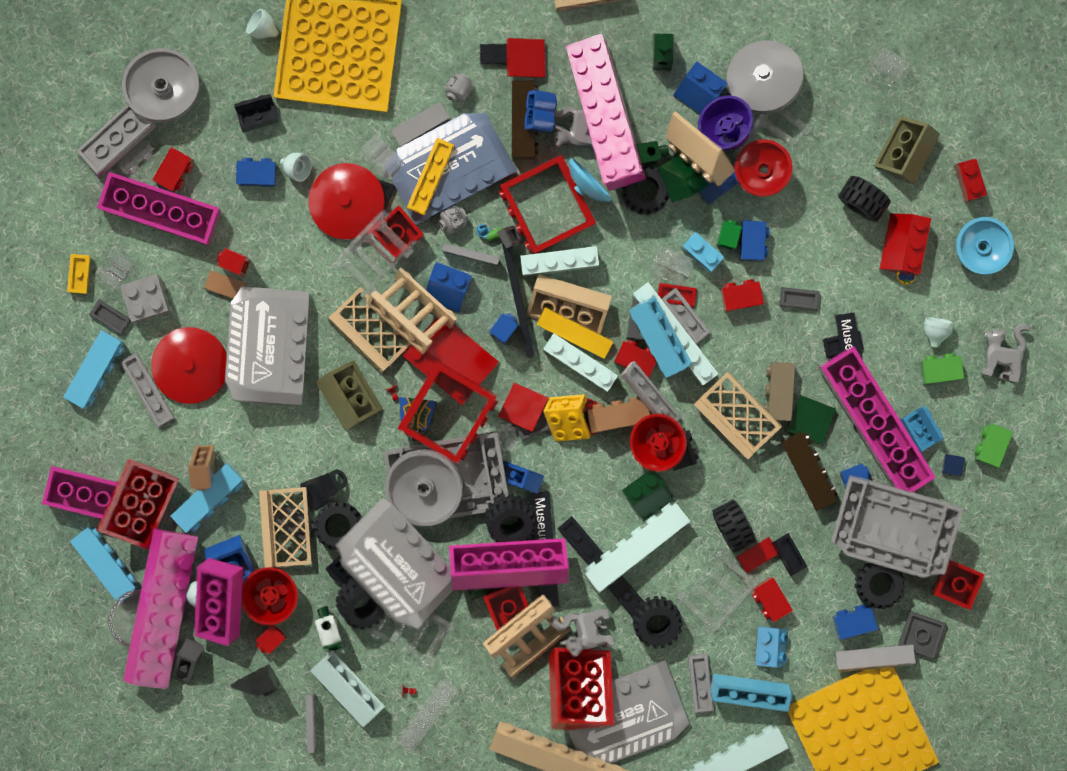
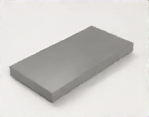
[77,105,156,177]

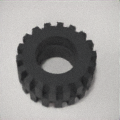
[622,165,669,215]
[838,176,891,222]
[484,494,536,543]
[712,500,756,553]
[314,502,361,550]
[855,562,906,609]
[336,579,386,630]
[632,596,683,649]

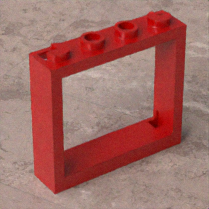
[498,155,596,254]
[397,360,498,464]

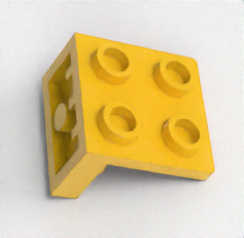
[543,394,591,442]

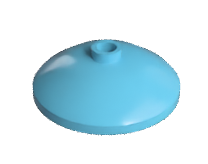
[569,158,612,202]
[956,217,1014,275]

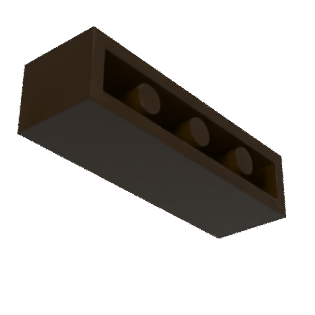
[512,81,539,159]
[781,430,838,511]

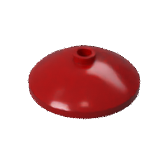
[735,139,793,197]

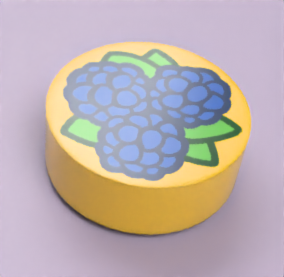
[896,273,916,285]

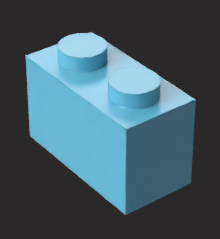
[682,232,724,273]

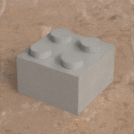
[120,274,171,324]

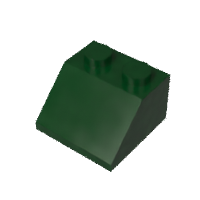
[658,156,709,203]
[622,470,675,521]

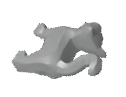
[553,107,595,152]
[981,324,1030,383]
[551,609,614,656]

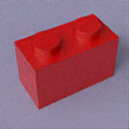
[152,147,194,193]
[954,158,987,203]
[217,248,251,278]
[721,279,764,312]
[614,339,656,378]
[751,577,793,622]

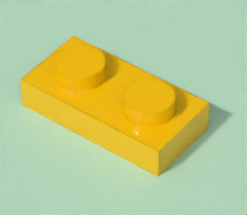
[67,254,91,294]

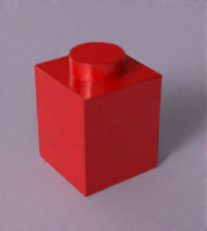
[256,624,287,655]

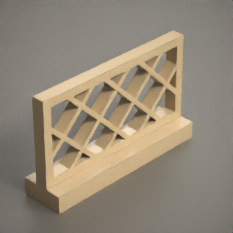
[328,287,411,374]
[694,372,782,460]
[259,487,312,567]

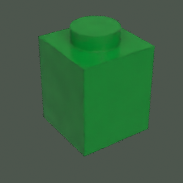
[716,220,742,250]

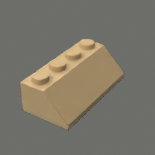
[665,111,735,187]
[526,274,612,334]

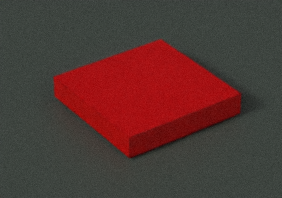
[506,38,545,78]
[498,383,549,433]

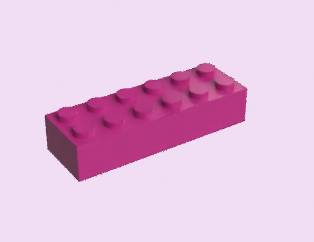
[97,172,222,246]
[449,538,568,590]

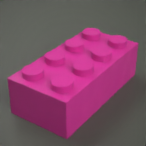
[42,466,118,519]
[194,558,243,646]

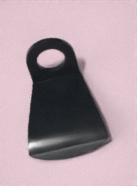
[300,469,347,510]

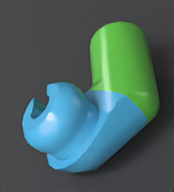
[477,224,502,242]

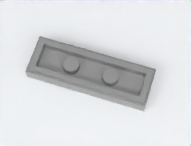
[391,102,450,147]
[442,244,500,266]
[662,288,711,344]
[688,653,714,713]
[306,693,317,753]

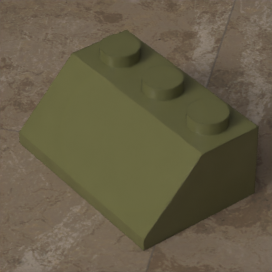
[874,116,940,184]
[316,360,383,431]

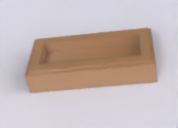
[204,270,247,299]

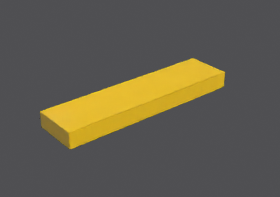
[407,138,455,216]
[536,307,613,359]

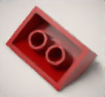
[879,213,931,277]

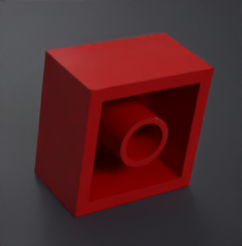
[369,205,425,261]
[931,559,985,610]
[483,586,529,631]

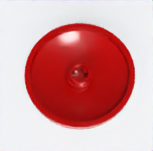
[308,163,385,240]
[151,327,227,404]

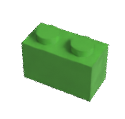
[920,353,964,384]
[974,423,1013,468]

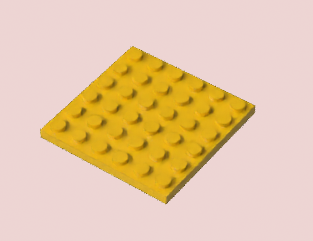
[273,0,402,113]
[787,667,939,771]

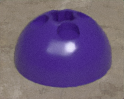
[698,96,754,151]

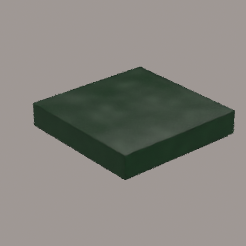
[786,395,836,445]

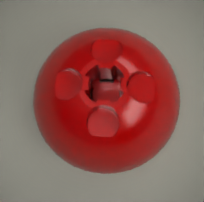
[630,414,687,471]
[241,567,298,625]

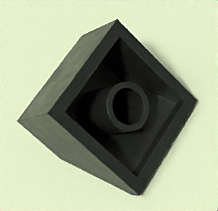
[231,664,280,697]

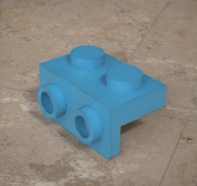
[900,406,944,452]
[756,627,789,668]

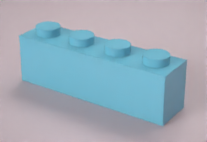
[629,296,692,378]
[63,330,124,409]
[170,463,244,533]
[70,527,138,602]
[710,674,792,712]

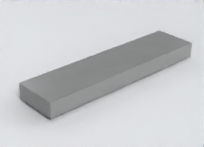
[120,352,175,428]
[621,361,681,421]
[836,645,916,672]

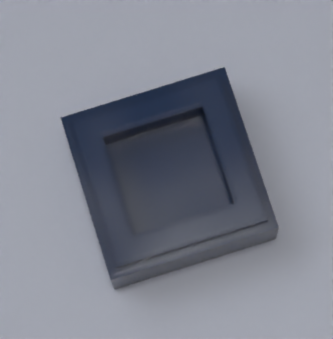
[942,454,965,476]

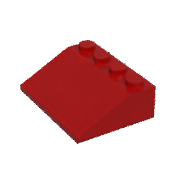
[403,317,499,406]
[97,459,179,549]
[549,648,614,730]

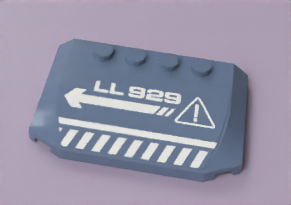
[385,113,517,226]

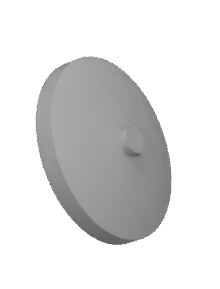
[727,40,804,114]
[122,48,200,123]
[385,450,463,526]

